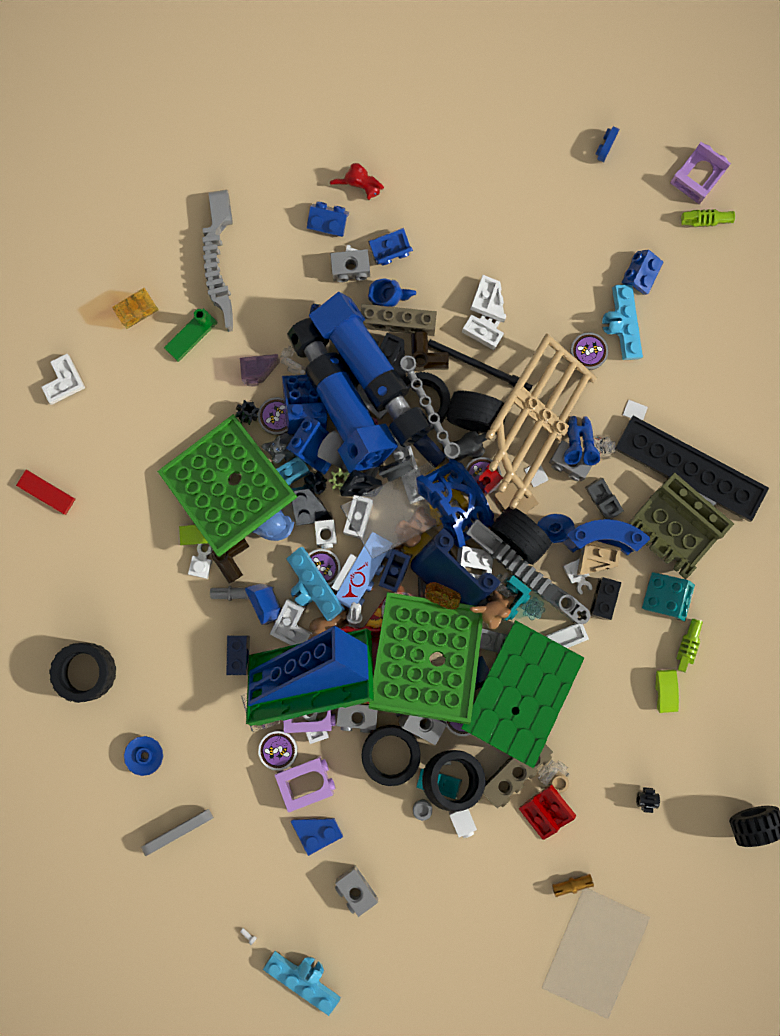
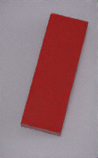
[16,470,76,515]

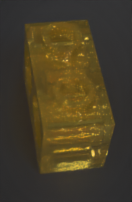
[112,288,159,329]

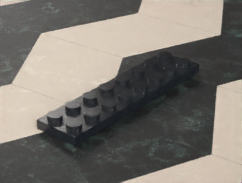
[614,415,769,522]

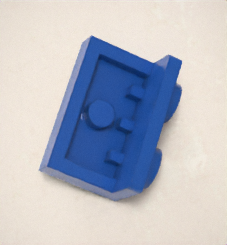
[307,202,349,237]
[368,228,413,266]
[622,250,663,295]

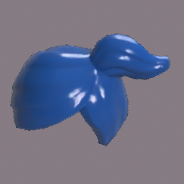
[368,278,416,307]

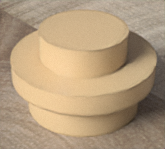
[549,773,569,793]

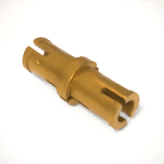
[552,874,594,897]

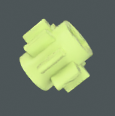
[329,468,349,490]

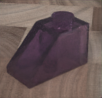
[240,354,280,386]

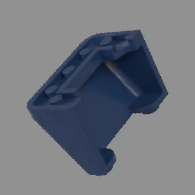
[411,528,501,606]

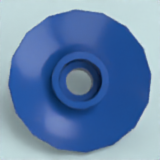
[537,514,575,543]
[124,736,163,776]

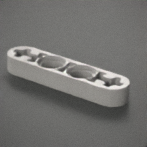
[141,809,214,856]

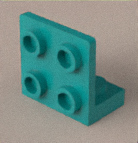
[642,572,695,622]
[502,575,532,621]

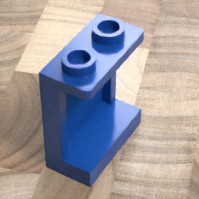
[286,416,332,475]

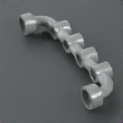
[400,355,460,459]

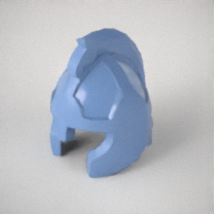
[253,510,294,541]

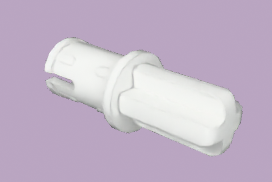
[347,602,362,629]

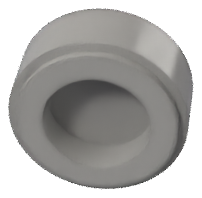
[413,799,432,821]

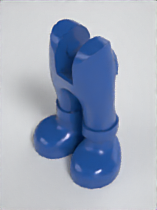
[564,416,600,466]

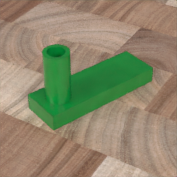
[164,308,218,362]

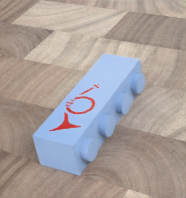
[336,532,393,608]

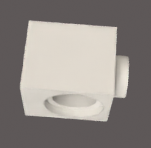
[315,520,337,549]
[449,809,477,838]

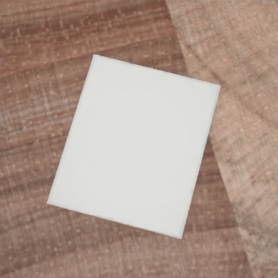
[623,400,648,420]
[524,465,549,487]

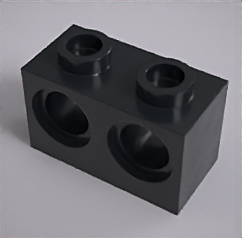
[590,577,622,620]

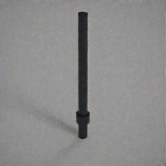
[428,339,533,392]

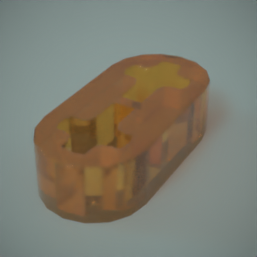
[425,582,461,609]

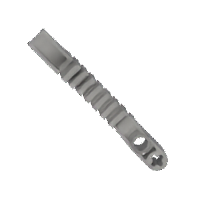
[202,190,233,332]
[465,519,590,624]

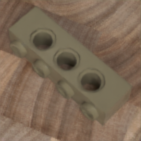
[361,304,437,336]
[483,744,553,809]

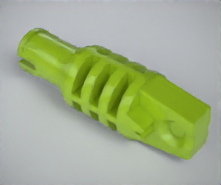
[681,209,735,227]
[676,618,703,673]

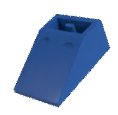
[282,375,327,434]

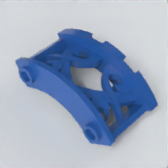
[416,459,494,548]
[563,519,650,556]

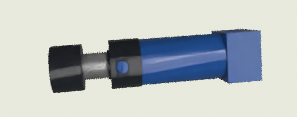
[309,292,433,447]
[287,318,398,473]

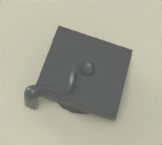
[379,455,414,482]

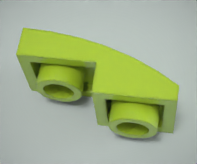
[179,525,209,545]
[655,669,679,713]

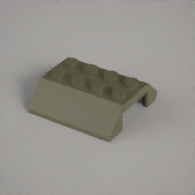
[628,473,734,579]

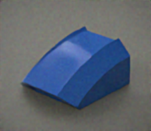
[245,584,282,625]

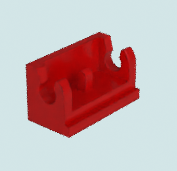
[476,464,503,496]

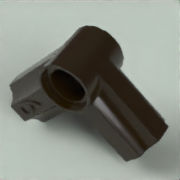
[411,332,449,372]
[212,538,250,584]

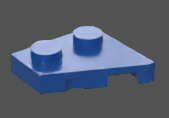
[291,818,343,856]

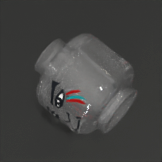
[593,435,615,460]

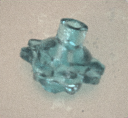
[522,597,545,620]

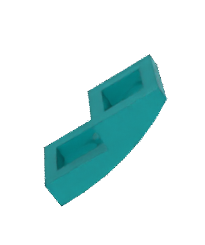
[416,768,462,799]

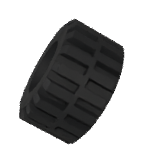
[729,806,780,847]

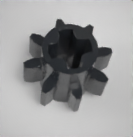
[235,400,259,425]
[303,471,328,495]
[636,787,660,813]

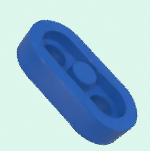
[595,126,620,163]

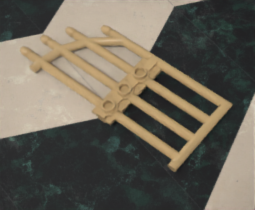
[486,333,597,509]

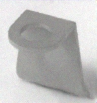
[318,431,348,471]

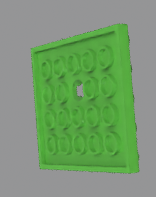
[157,414,297,557]
[369,592,483,725]

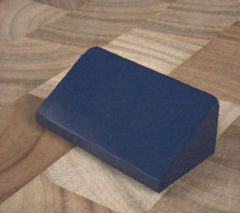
[412,435,446,468]

